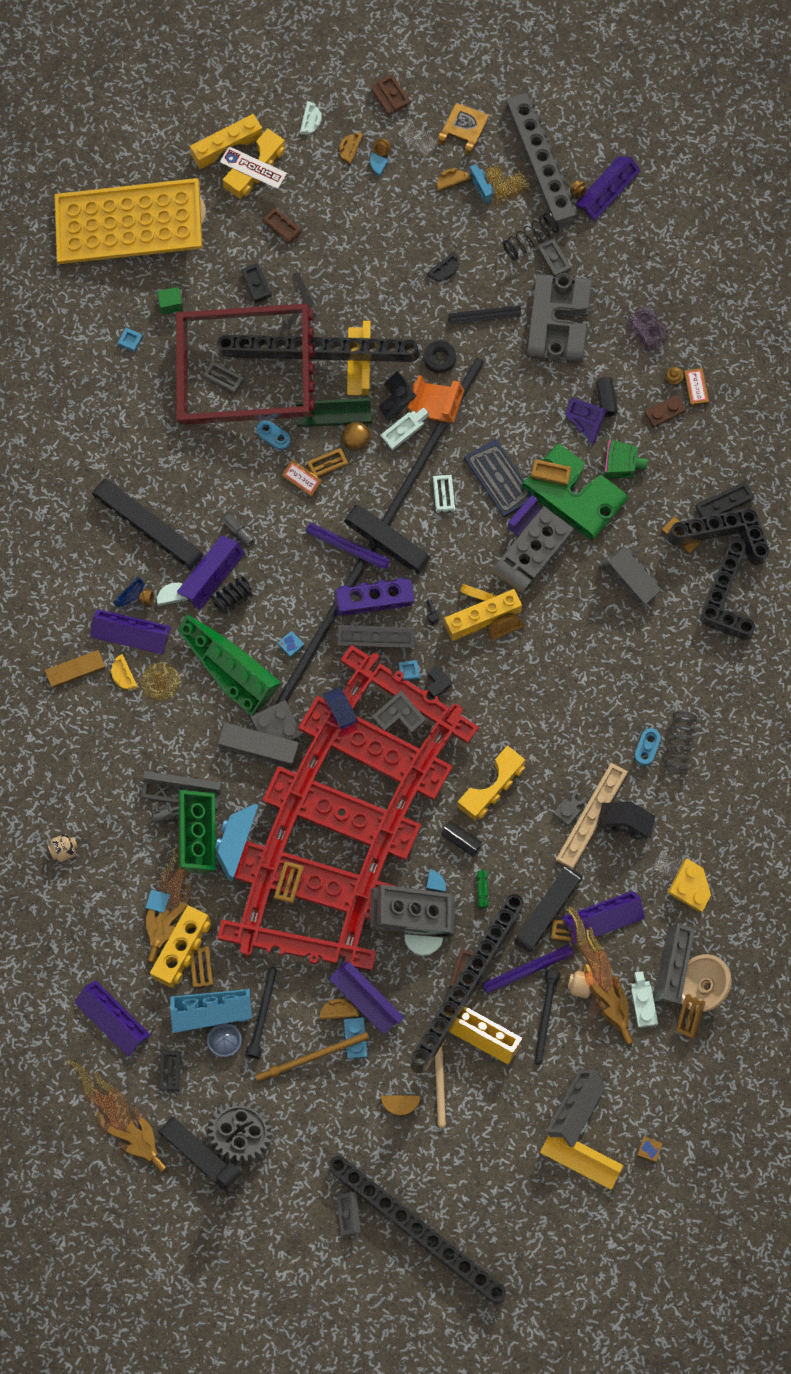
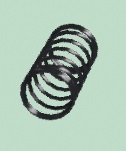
[502,212,559,261]

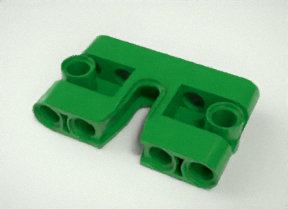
[521,444,628,540]

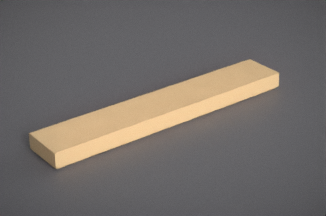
[556,763,628,869]

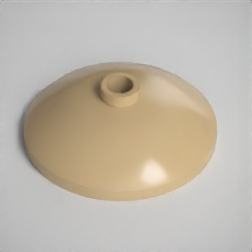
[681,954,731,1012]

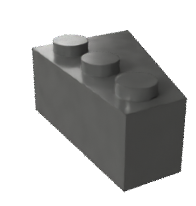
[598,547,661,606]

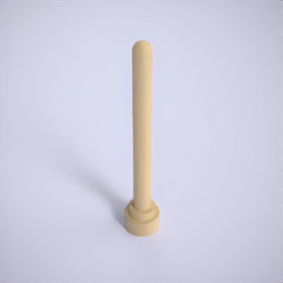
[432,1039,446,1129]

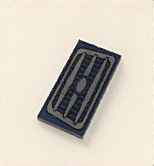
[464,439,531,518]

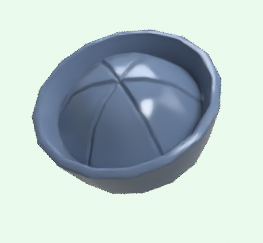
[207,1023,242,1057]

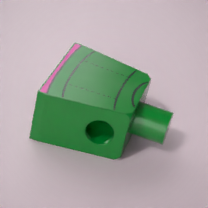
[604,439,648,479]

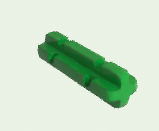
[477,870,489,909]

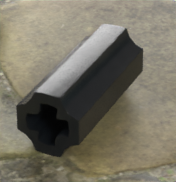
[596,377,618,417]
[441,820,482,857]

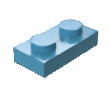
[469,164,494,204]
[344,1017,367,1059]

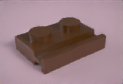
[370,74,411,116]

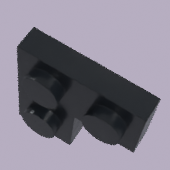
[379,371,417,421]

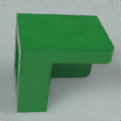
[157,287,183,315]

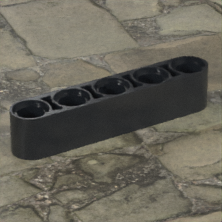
[344,505,430,574]
[514,865,583,953]

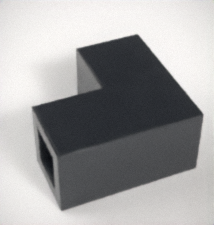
[427,665,453,699]

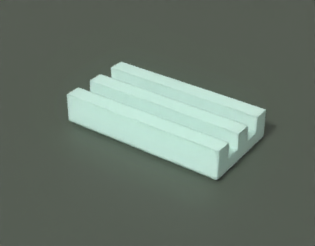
[433,475,455,513]

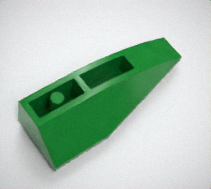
[177,615,281,716]

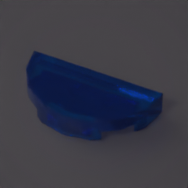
[113,577,145,607]

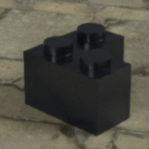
[597,801,656,840]

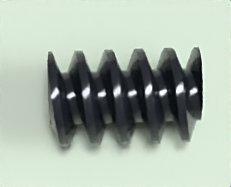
[210,575,253,614]

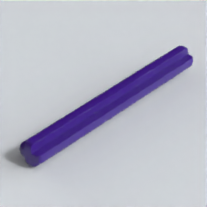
[306,523,390,569]
[482,945,574,994]

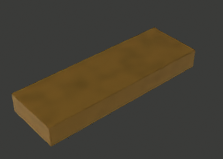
[45,650,105,689]

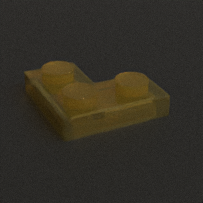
[483,163,530,202]

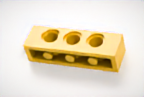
[444,589,522,641]
[150,906,211,989]

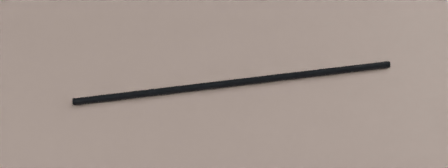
[274,358,484,705]

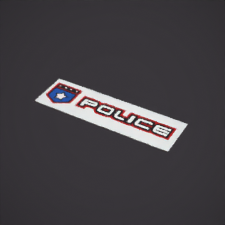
[220,147,287,189]

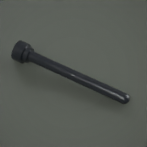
[245,967,277,1059]
[535,970,561,1065]

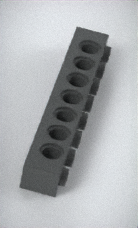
[506,92,578,229]

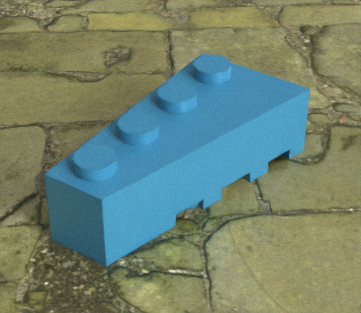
[170,989,252,1033]

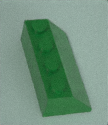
[179,790,216,874]

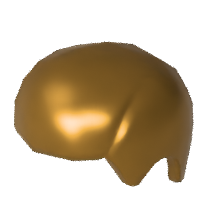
[341,422,372,450]

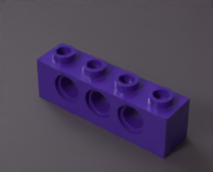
[334,578,415,617]

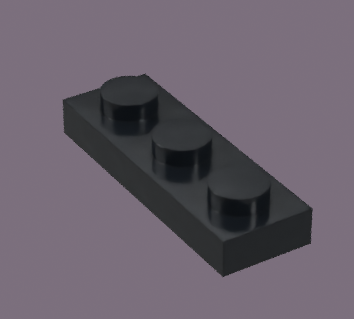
[695,481,754,517]

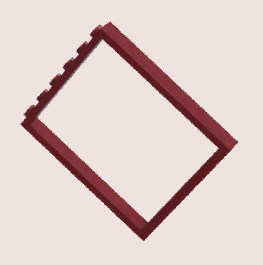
[176,303,315,425]

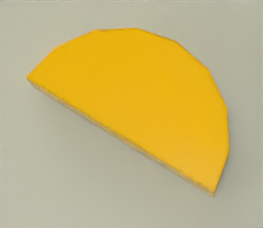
[460,584,497,601]
[111,654,138,690]

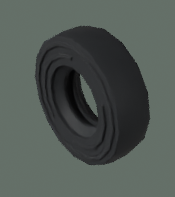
[423,340,457,373]

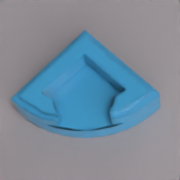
[370,153,388,177]
[426,869,446,893]

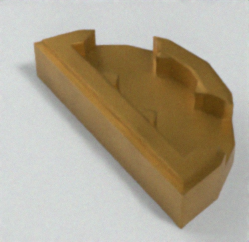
[339,132,364,166]
[436,168,471,192]
[488,614,525,641]
[319,998,359,1020]
[381,1095,421,1117]

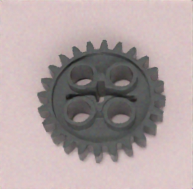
[207,1101,272,1165]

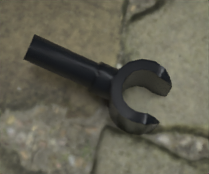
[427,599,439,625]

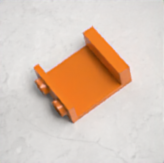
[407,375,464,423]

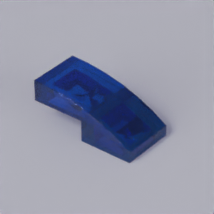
[323,687,358,729]

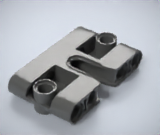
[527,273,592,362]

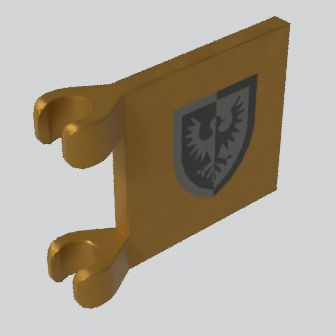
[438,103,489,156]

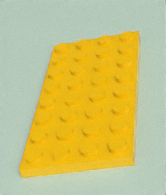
[55,178,203,264]

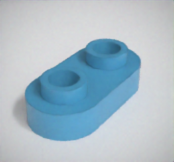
[257,421,291,450]
[635,728,661,766]

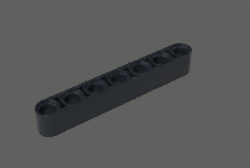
[92,479,203,570]

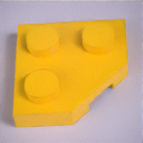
[667,859,711,912]

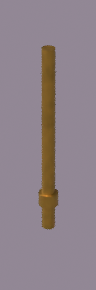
[255,1032,369,1082]

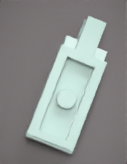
[380,407,430,451]
[631,971,658,1028]

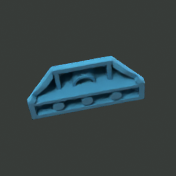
[214,804,258,882]

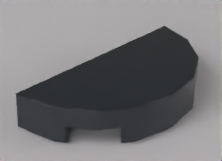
[427,251,458,281]

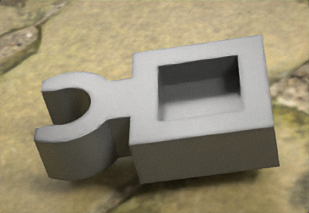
[553,791,586,826]

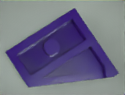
[565,397,606,444]

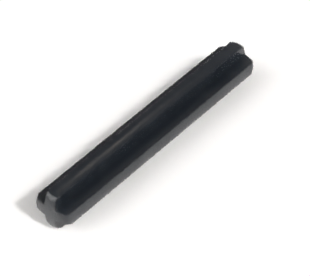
[448,305,521,324]

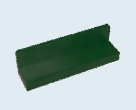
[296,398,372,427]

